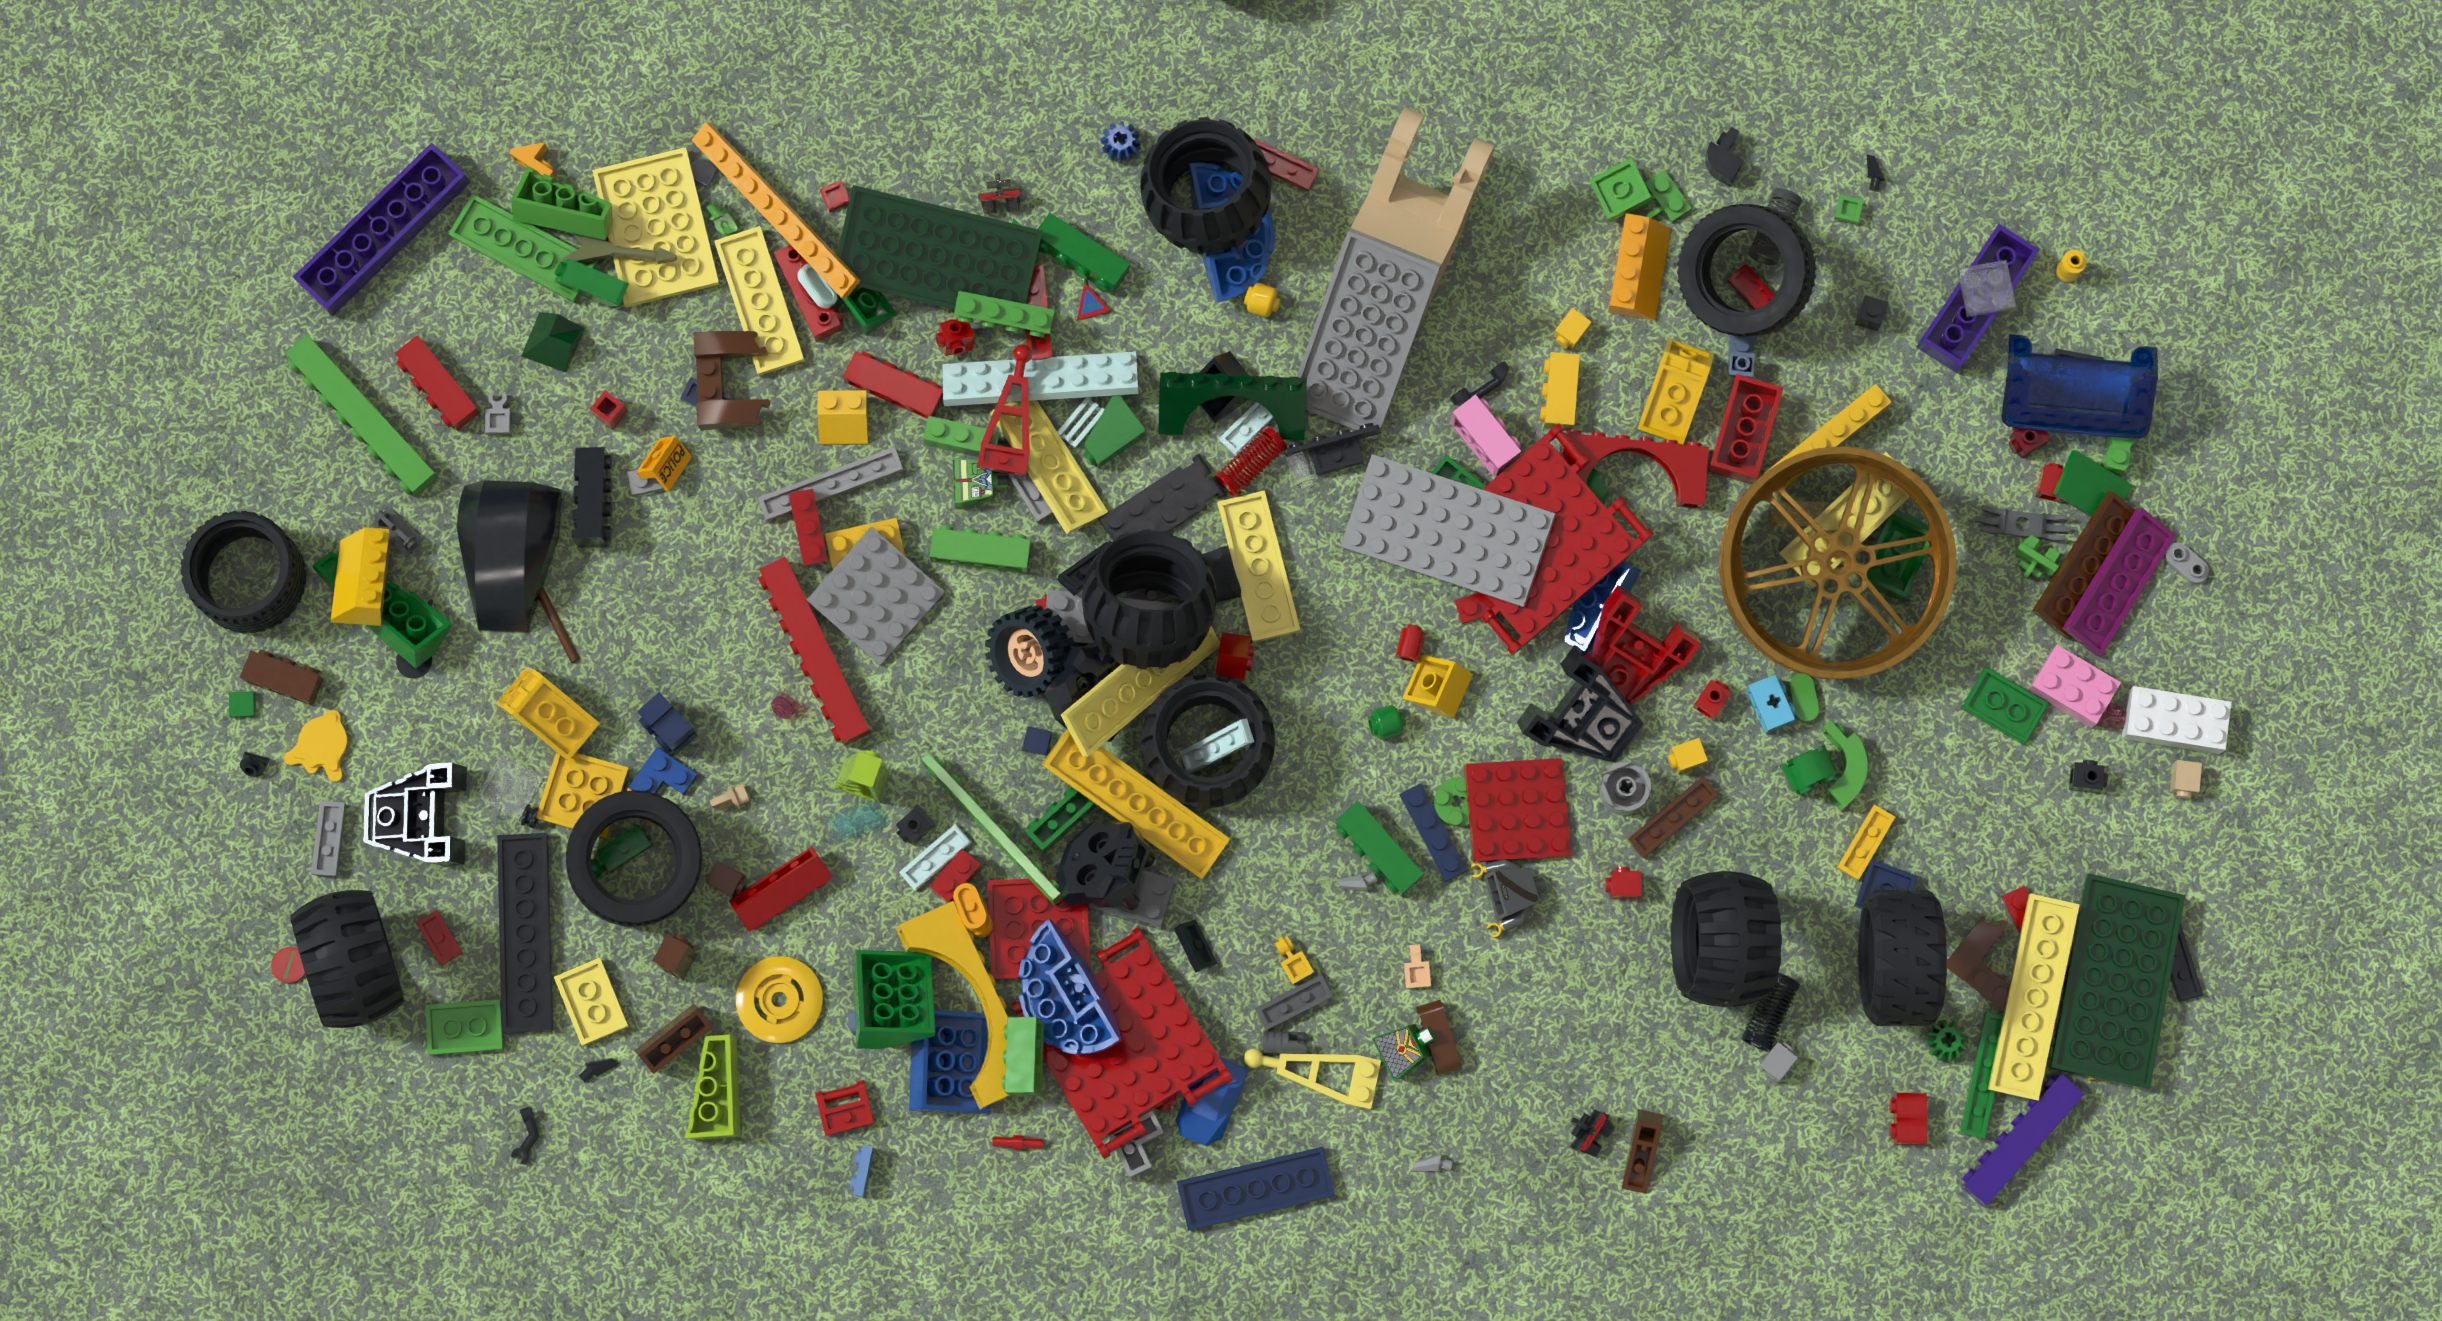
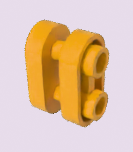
[953,883,993,938]

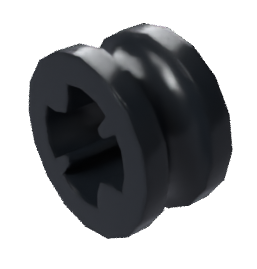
[521,804,539,829]

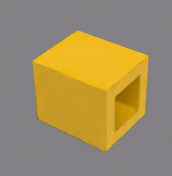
[1554,308,1591,350]
[1667,738,1708,774]

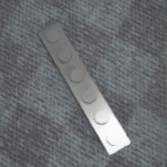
[758,447,904,522]

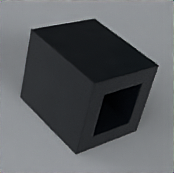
[1855,295,1888,332]

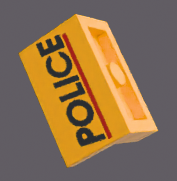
[636,436,692,491]

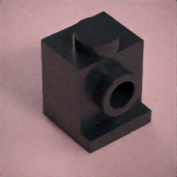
[896,804,935,845]

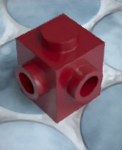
[2009,419,2050,458]

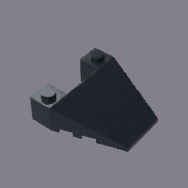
[1517,645,1643,762]
[363,763,467,866]

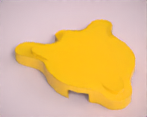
[284,710,348,782]

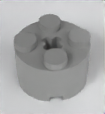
[1599,762,1651,815]

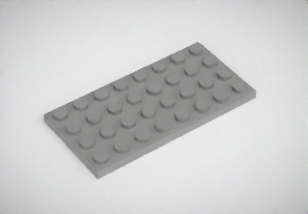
[1296,228,1442,438]
[1340,454,1557,608]

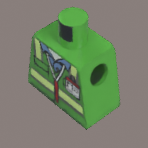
[952,458,1008,508]

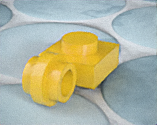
[1274,936,1314,985]

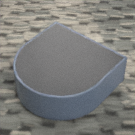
[691,158,719,187]

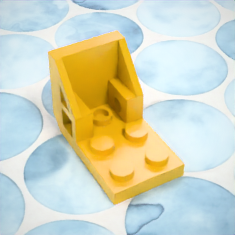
[1637,338,1714,444]
[496,667,600,761]

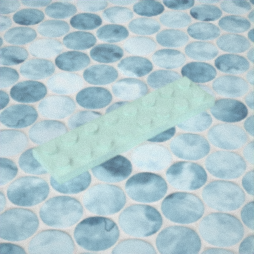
[943,352,1138,406]

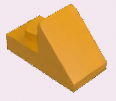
[509,143,556,181]

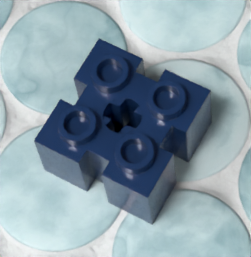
[637,692,698,755]

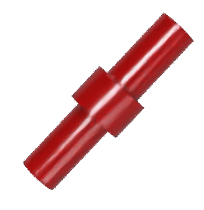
[993,1135,1043,1150]

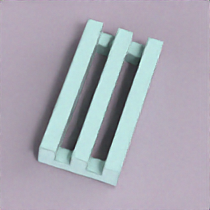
[1057,397,1105,449]

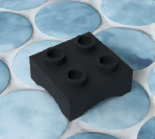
[1203,545,1241,603]

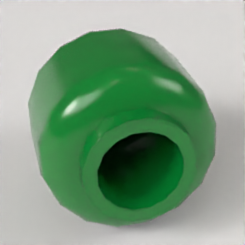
[1368,705,1406,740]

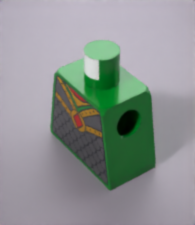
[1371,1024,1436,1081]

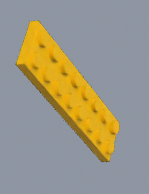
[1042,728,1230,879]

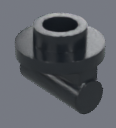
[240,752,269,777]

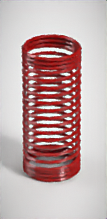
[1215,426,1288,497]

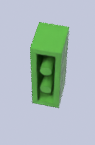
[923,416,1001,457]
[1002,1017,1044,1096]

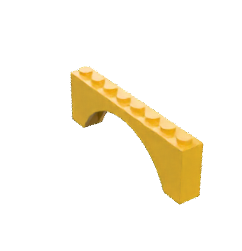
[896,901,1011,1110]

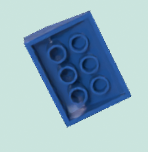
[909,1009,990,1114]

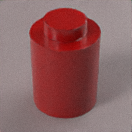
[1395,624,1426,663]

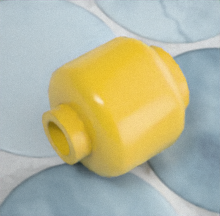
[1244,283,1281,318]

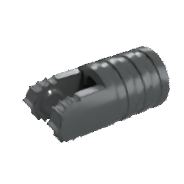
[1263,1031,1308,1054]

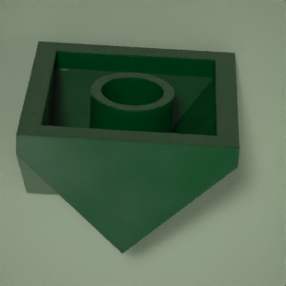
[521,312,584,373]

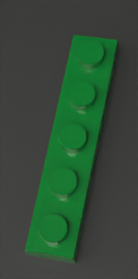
[1959,1011,2003,1139]

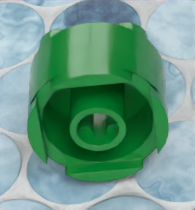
[1779,744,1837,795]

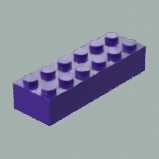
[1916,224,2039,373]

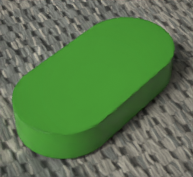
[1789,673,1819,723]

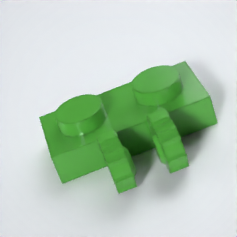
[1639,170,1692,223]

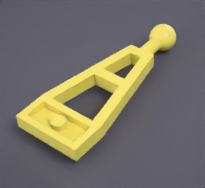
[1244,1048,1381,1110]

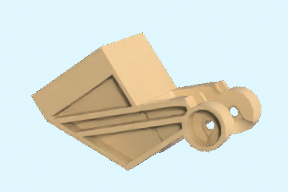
[1337,107,1495,331]

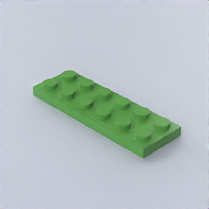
[448,193,599,303]

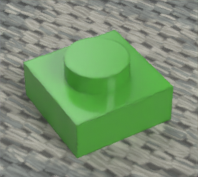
[1834,194,1864,225]

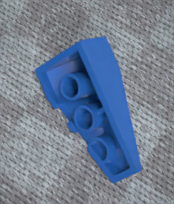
[1564,561,1641,652]

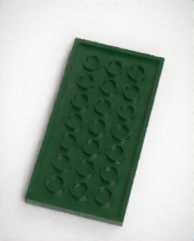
[837,185,1043,310]
[2049,873,2185,1090]

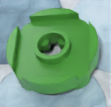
[1434,777,1469,827]

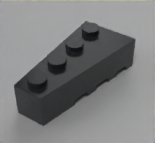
[571,447,612,548]

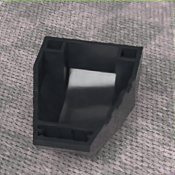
[456,480,562,632]

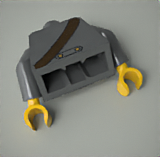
[1470,860,1547,938]

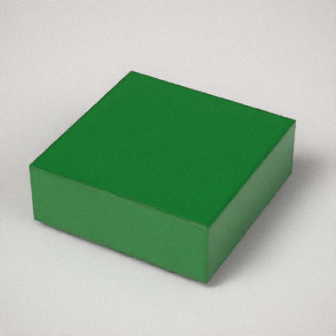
[229,691,255,718]

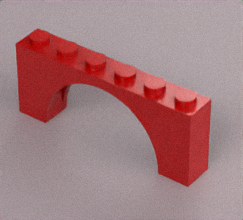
[1559,430,1709,508]

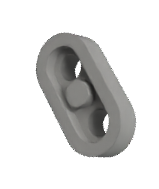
[2164,543,2209,584]

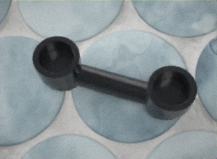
[1450,361,1510,406]

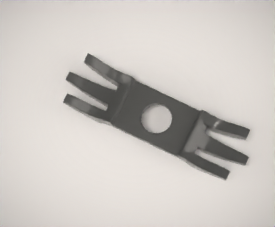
[1975,505,2070,541]

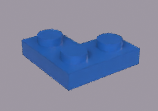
[628,747,698,795]

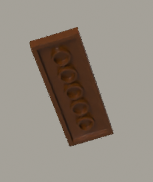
[2032,491,2135,640]

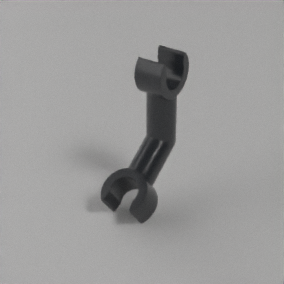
[511,1107,539,1164]

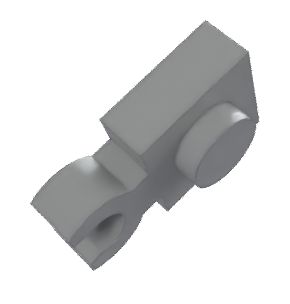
[485,392,511,435]

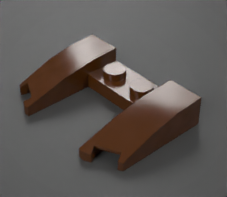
[693,331,770,431]
[1947,916,2010,1012]

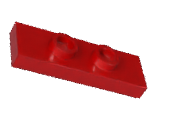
[1727,263,1783,334]

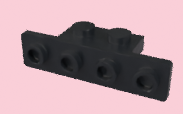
[1284,423,1381,476]

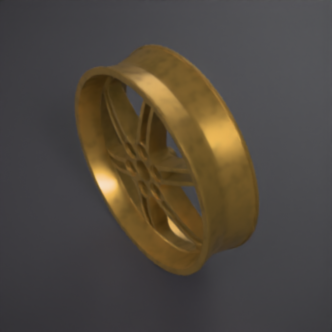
[1719,446,1957,679]

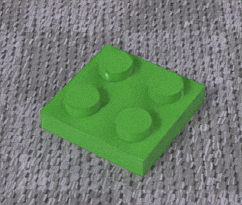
[1589,158,1653,222]

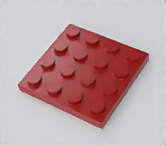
[1464,758,1572,863]
[987,877,1091,980]

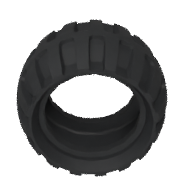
[1140,117,1271,254]
[1082,529,1216,669]
[1141,673,1275,808]
[1670,871,1782,1007]
[290,890,405,1028]

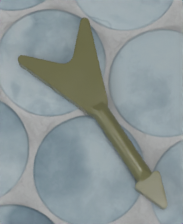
[559,233,677,264]

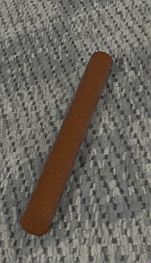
[539,587,580,663]

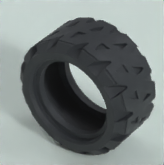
[1858,890,1947,1026]

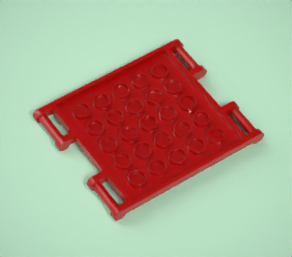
[1480,423,1654,655]
[1010,927,1234,1160]

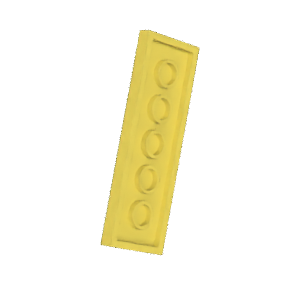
[714,226,804,376]
[990,400,1108,534]
[1778,452,1909,589]
[1217,490,1300,643]

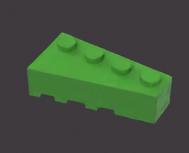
[511,166,613,240]

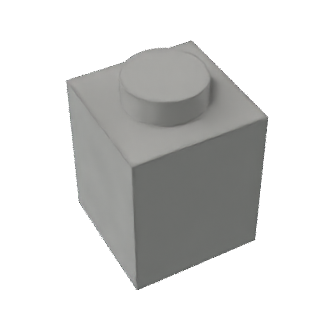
[1757,1042,1798,1083]

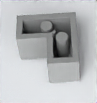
[1109,1110,1164,1180]

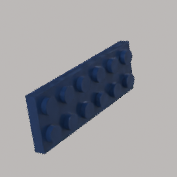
[1177,1147,1335,1231]

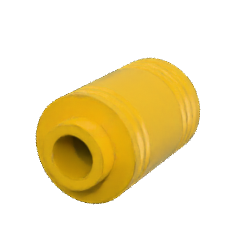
[2056,250,2087,282]

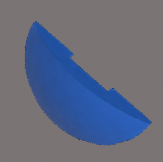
[1189,163,1275,303]
[1019,919,1122,1055]

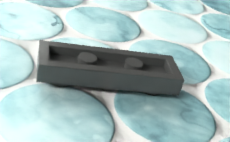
[1255,974,1333,1031]

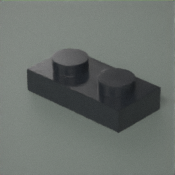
[1174,919,1218,973]

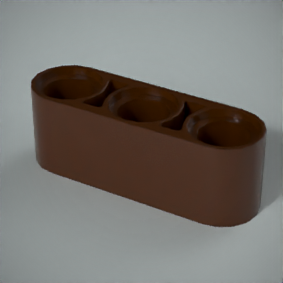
[1416,1000,1462,1076]

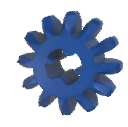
[1100,121,1141,163]

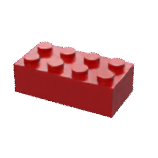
[1707,374,1783,484]

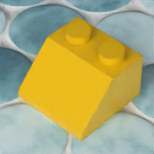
[817,390,869,445]
[1402,655,1473,718]

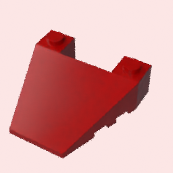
[1591,585,1702,706]

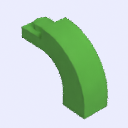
[1820,720,1868,811]

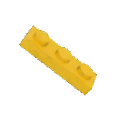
[1836,804,1895,881]

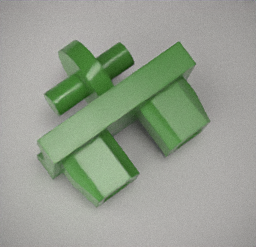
[2014,535,2061,579]

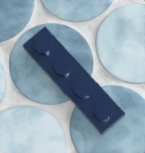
[1399,783,1467,882]

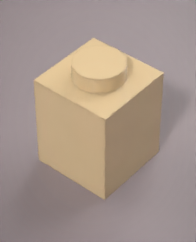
[2170,760,2202,799]

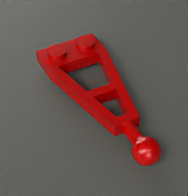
[977,344,1032,476]

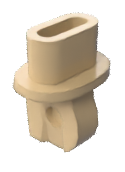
[709,784,750,811]

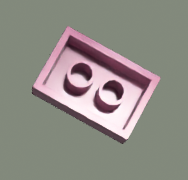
[1450,395,1521,478]
[2028,645,2121,729]

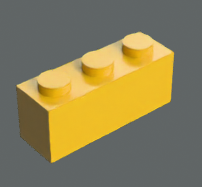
[1540,352,1580,430]

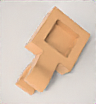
[1404,944,1431,989]

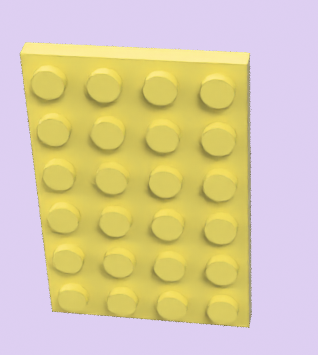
[592,147,720,308]

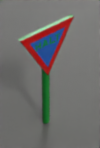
[1077,278,1111,321]

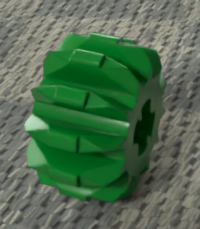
[1925,1019,1968,1062]

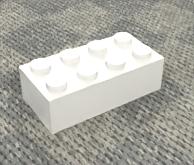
[2122,686,2231,754]

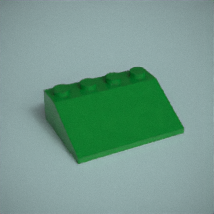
[853,950,935,1049]

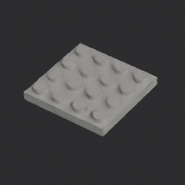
[806,527,945,665]

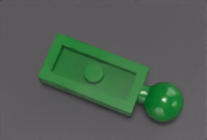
[591,825,652,878]

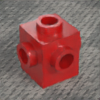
[936,319,974,356]

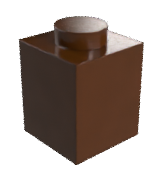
[706,860,747,898]

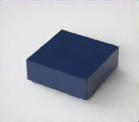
[1022,726,1052,756]

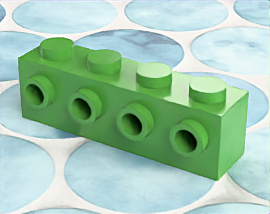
[954,291,1054,338]
[929,526,1031,573]

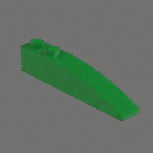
[313,552,452,668]

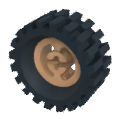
[985,605,1075,698]

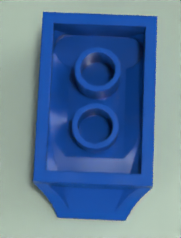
[1175,1057,1249,1147]

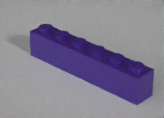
[1960,1074,2085,1207]

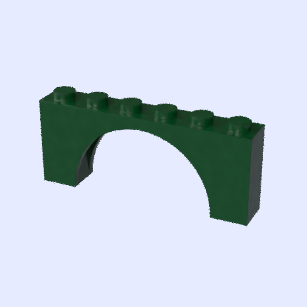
[1158,372,1307,440]

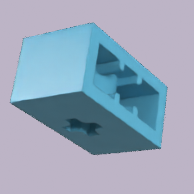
[1746,675,1796,734]

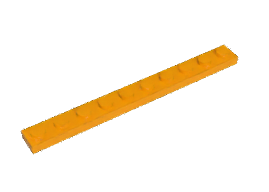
[692,122,861,299]

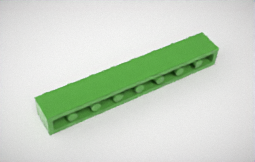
[285,335,438,497]

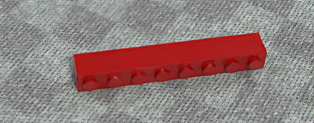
[758,556,871,746]

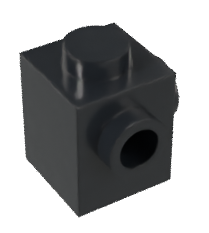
[2069,760,2108,793]

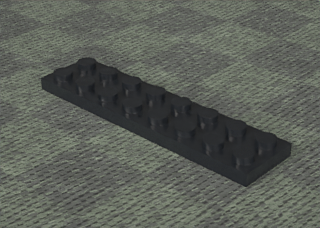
[497,833,553,1034]

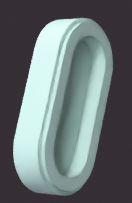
[798,264,838,309]

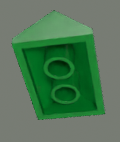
[837,286,897,336]

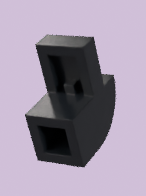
[1705,127,1744,186]

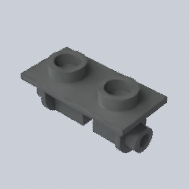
[372,507,424,557]

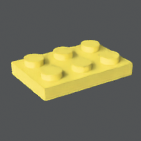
[554,958,629,1046]

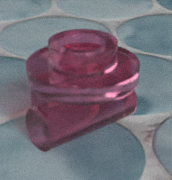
[771,691,801,719]
[2098,704,2127,730]

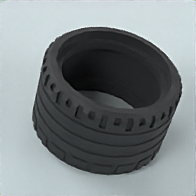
[180,511,307,633]

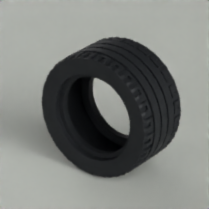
[1677,204,1817,336]
[566,790,702,927]

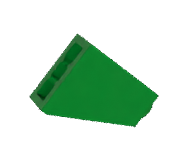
[554,259,629,307]
[1083,395,1146,468]

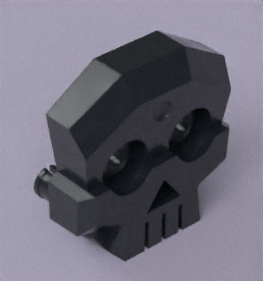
[1045,642,1121,742]
[1056,821,1155,911]

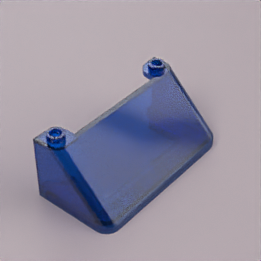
[2001,334,2158,439]

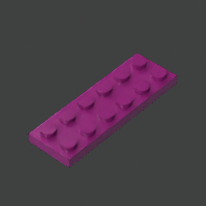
[2062,507,2176,657]

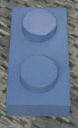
[850,1145,875,1198]

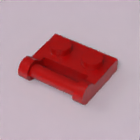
[815,1080,875,1136]

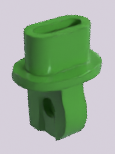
[706,201,739,235]

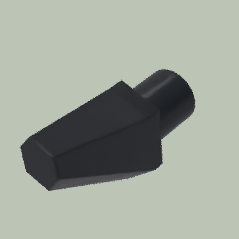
[1866,154,1885,192]
[578,1058,619,1083]

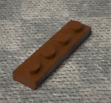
[1627,776,1719,859]

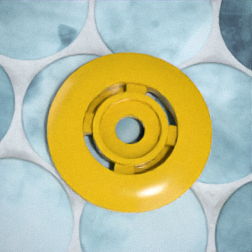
[736,956,823,1043]

